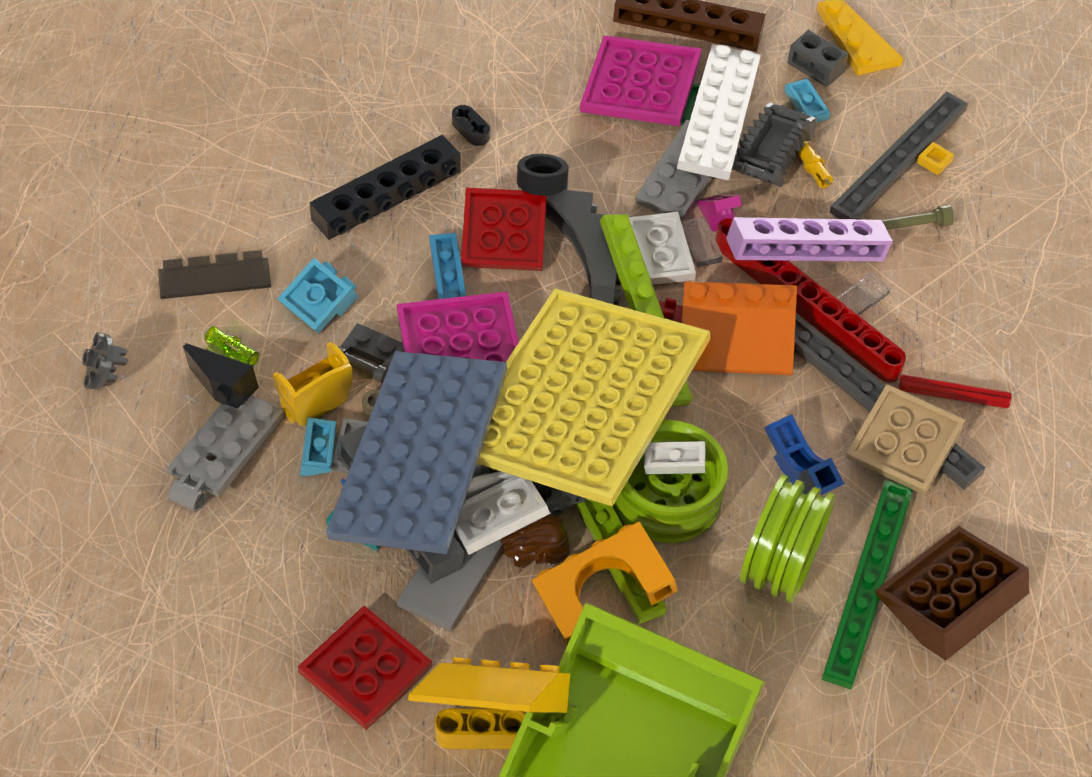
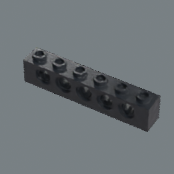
[309,134,461,240]

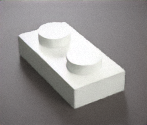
[644,441,706,474]

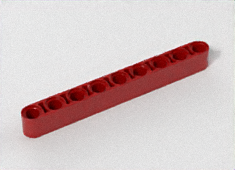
[715,218,906,383]

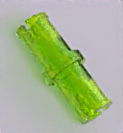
[205,326,259,366]

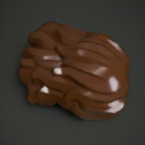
[501,514,570,568]

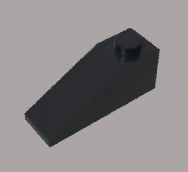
[183,343,259,409]

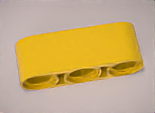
[434,708,525,749]

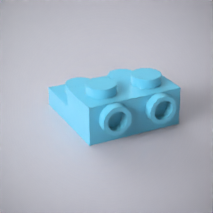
[277,258,359,334]

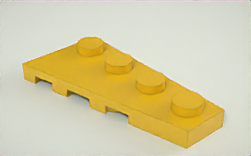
[817,0,904,76]

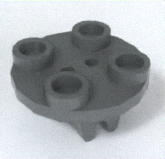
[82,332,128,390]

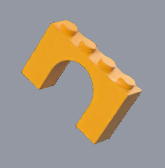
[532,522,678,645]

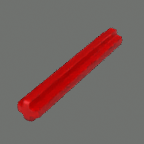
[898,374,1012,408]

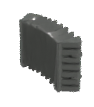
[732,102,817,187]

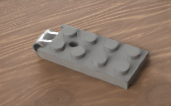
[635,120,712,223]
[167,395,284,512]

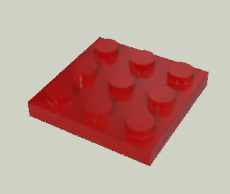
[461,187,546,271]
[298,605,432,730]

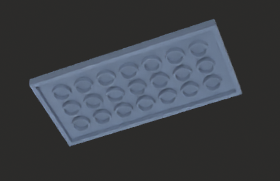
[326,351,508,554]

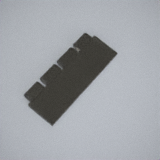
[158,250,271,299]

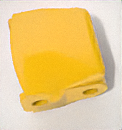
[273,342,353,426]

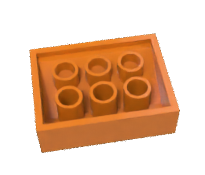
[682,281,797,375]

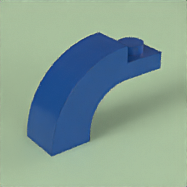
[764,414,845,495]

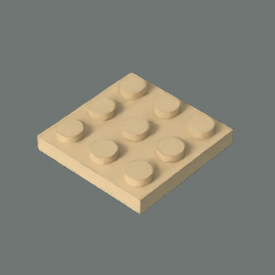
[846,384,966,496]

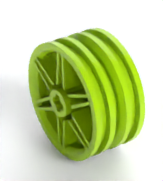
[613,420,728,543]
[740,474,836,603]

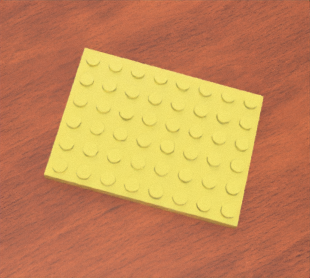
[477,289,710,507]

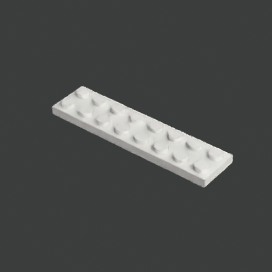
[677,44,761,180]

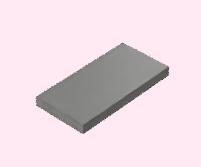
[397,531,504,632]

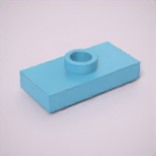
[784,78,830,122]

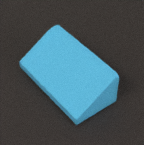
[300,417,337,476]

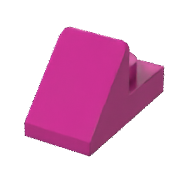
[697,194,742,231]

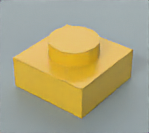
[917,142,954,176]

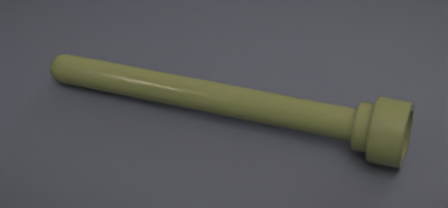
[882,204,954,230]

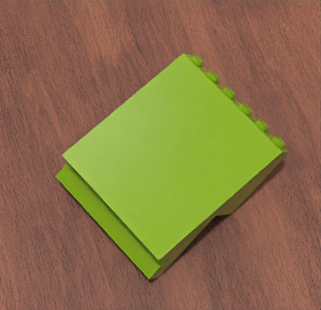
[499,603,766,777]

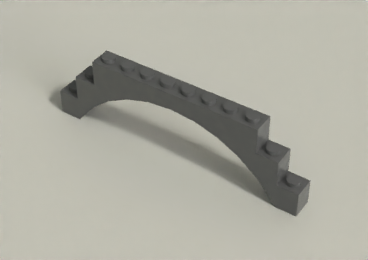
[545,184,621,306]

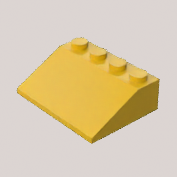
[408,657,570,713]

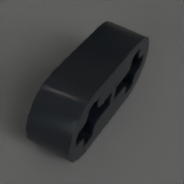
[452,105,490,146]

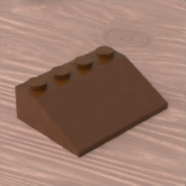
[875,526,1029,661]

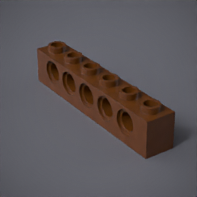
[613,0,766,52]

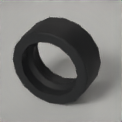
[517,153,569,196]

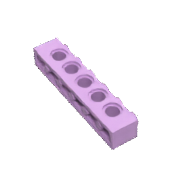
[726,217,893,261]

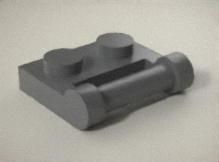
[338,323,404,383]

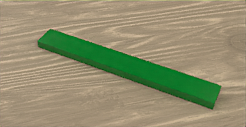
[821,480,913,690]

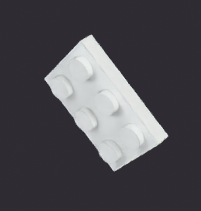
[629,212,696,285]
[455,476,550,555]

